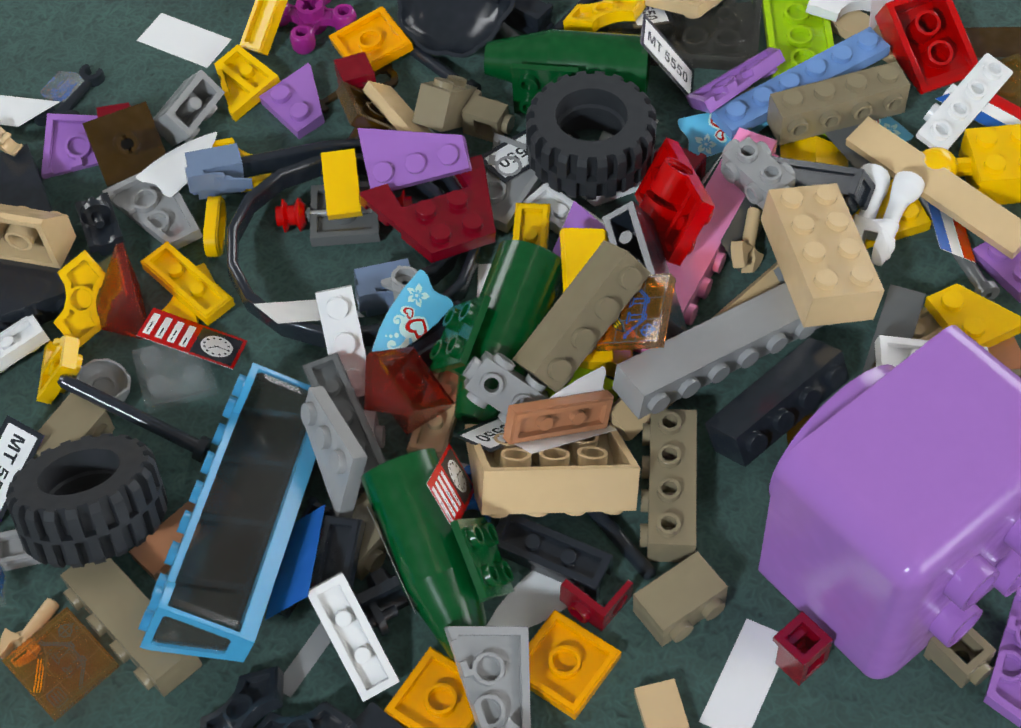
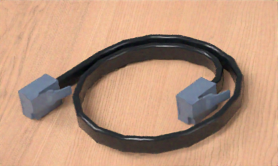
[185,139,480,349]

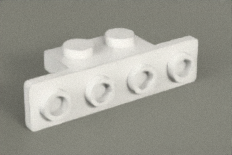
[916,53,1013,150]

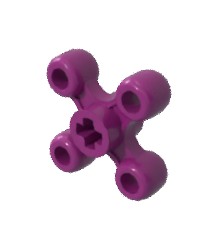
[278,0,357,55]

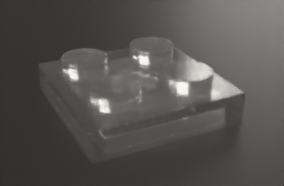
[132,343,219,414]

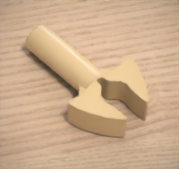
[731,207,764,273]
[0,598,59,669]

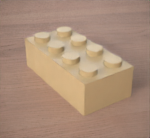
[760,183,885,328]

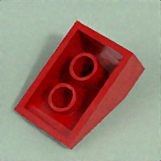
[875,0,978,95]

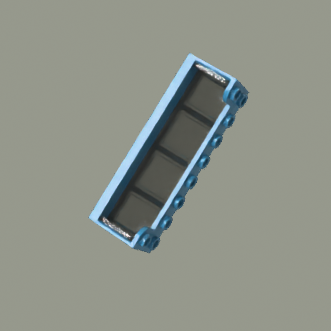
[138,363,316,662]

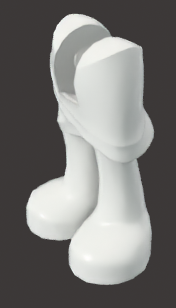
[853,163,925,266]

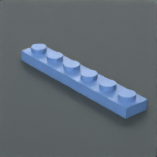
[711,27,891,140]

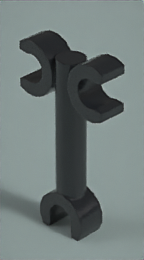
[33,64,105,126]

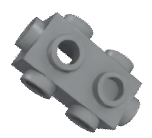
[721,137,796,210]
[462,350,549,424]

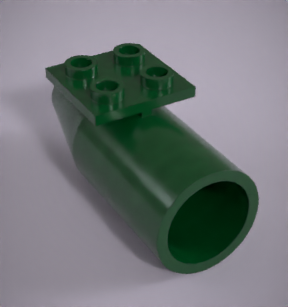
[484,29,651,115]
[428,240,563,424]
[360,448,514,660]

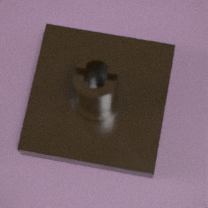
[336,81,397,139]
[82,101,166,187]

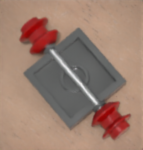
[275,181,413,247]

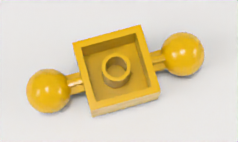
[922,124,1021,205]

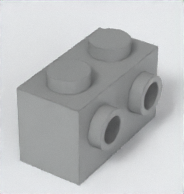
[153,69,225,146]

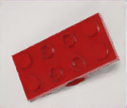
[634,137,715,266]

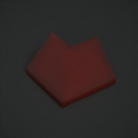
[96,243,147,340]
[364,347,455,435]

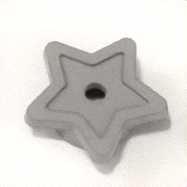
[381,265,418,301]

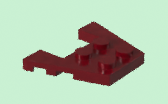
[359,154,496,263]

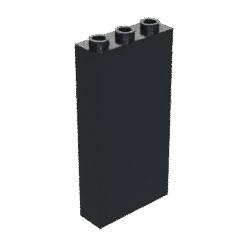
[0,144,71,332]

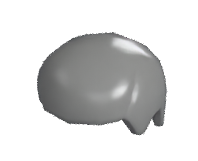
[75,358,131,402]

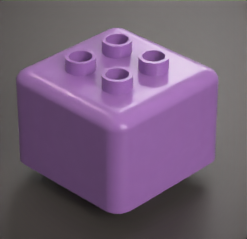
[758,325,1021,679]

